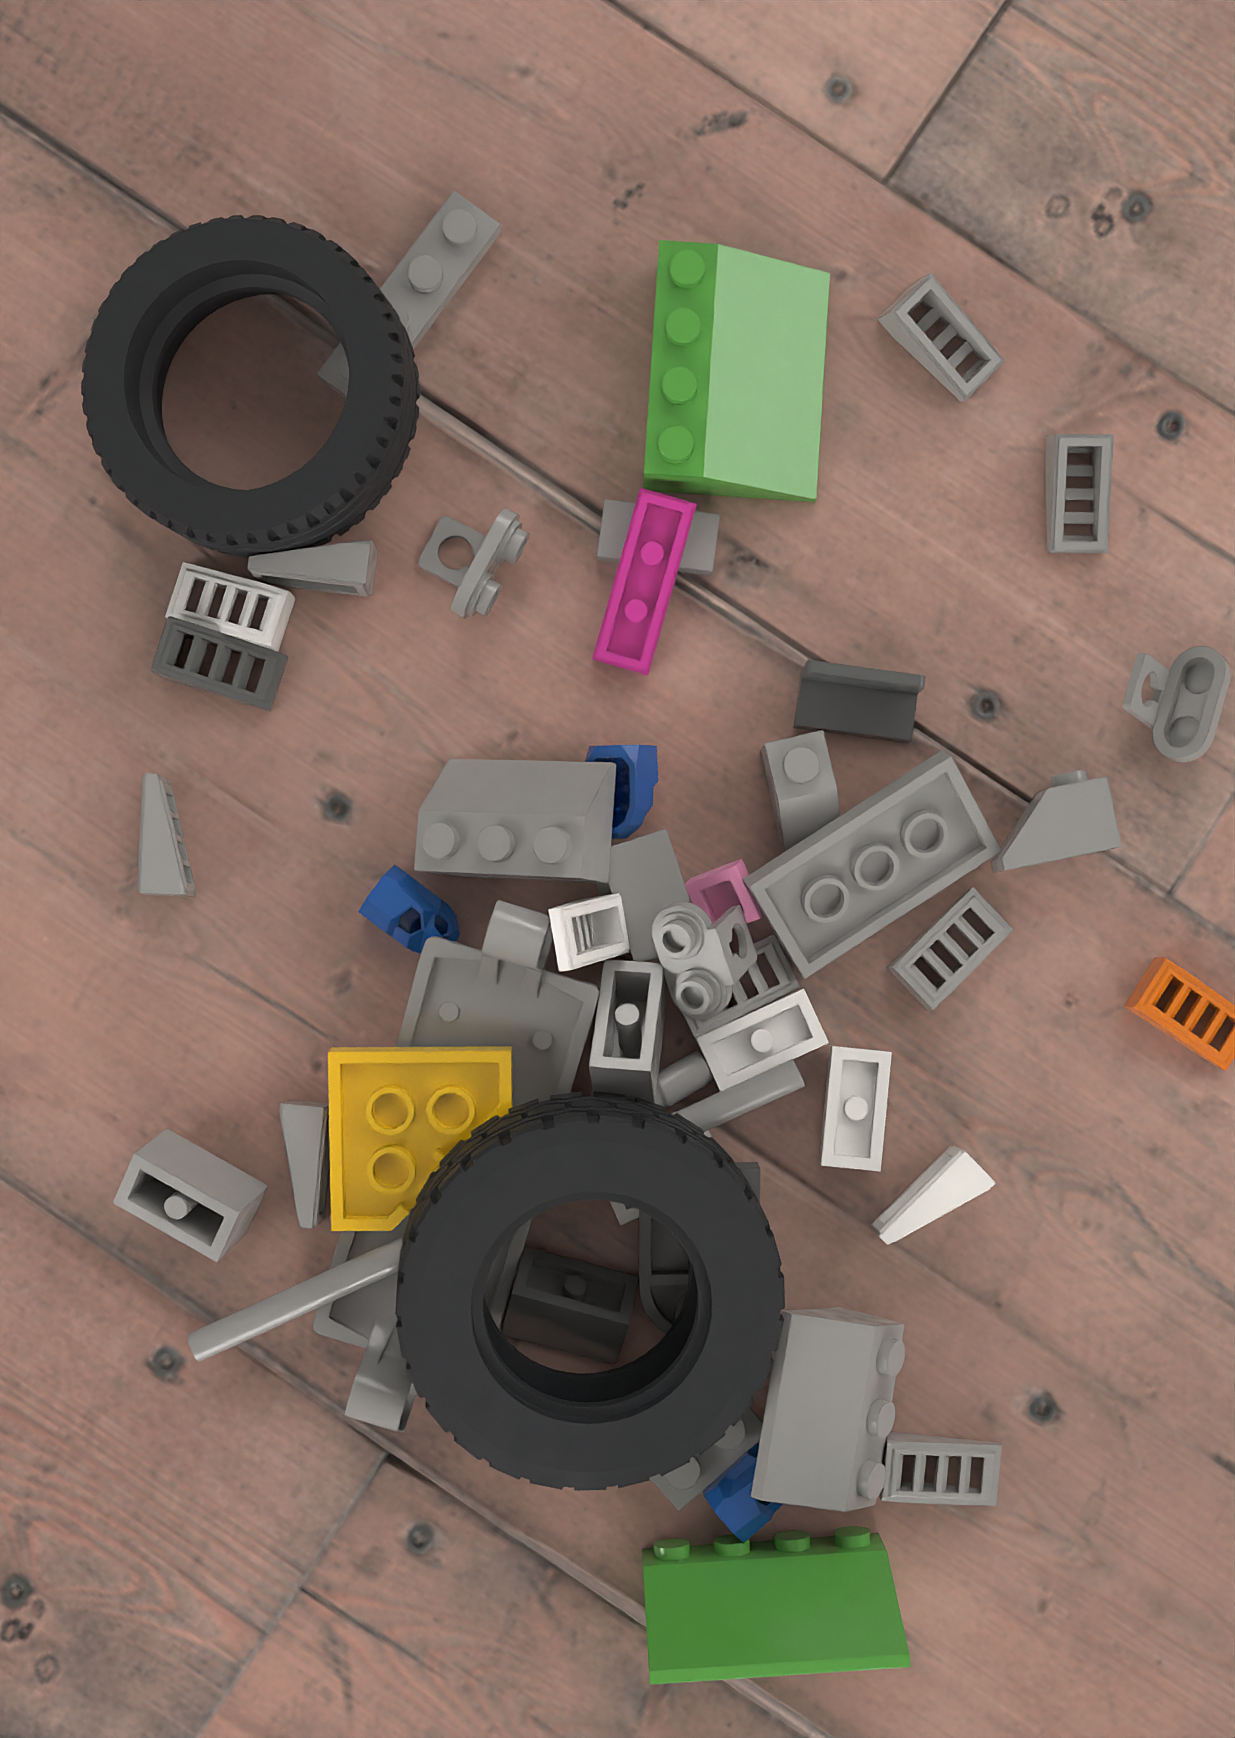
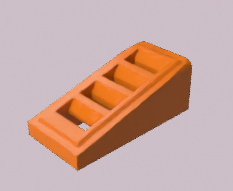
[1123,957,1235,1071]

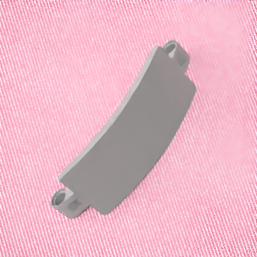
[313,900,599,1432]

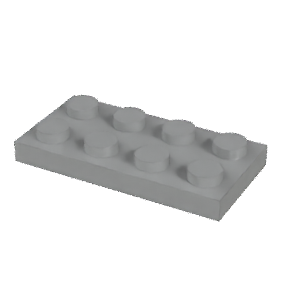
[742,750,1002,979]

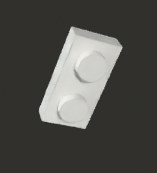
[696,989,829,1092]
[819,1046,892,1172]

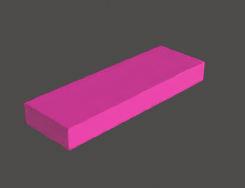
[592,488,697,675]

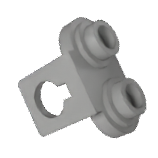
[418,508,530,619]
[1123,646,1231,762]
[652,901,757,1020]

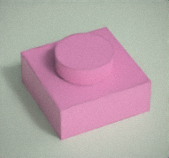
[685,858,763,929]

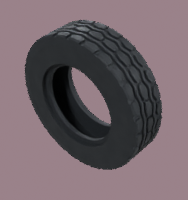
[395,1091,785,1491]

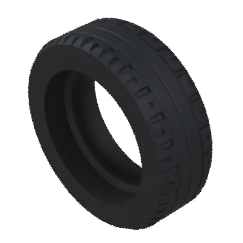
[81,215,420,558]

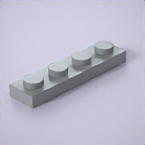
[317,191,502,399]

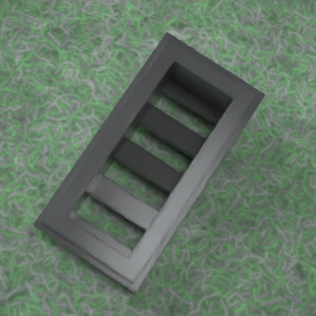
[151,616,288,712]

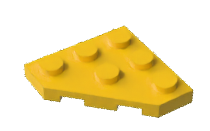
[328,1046,513,1231]

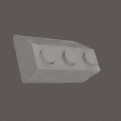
[414,759,616,884]
[751,1307,905,1512]

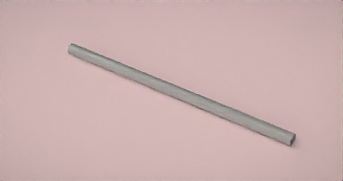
[187,1059,805,1362]

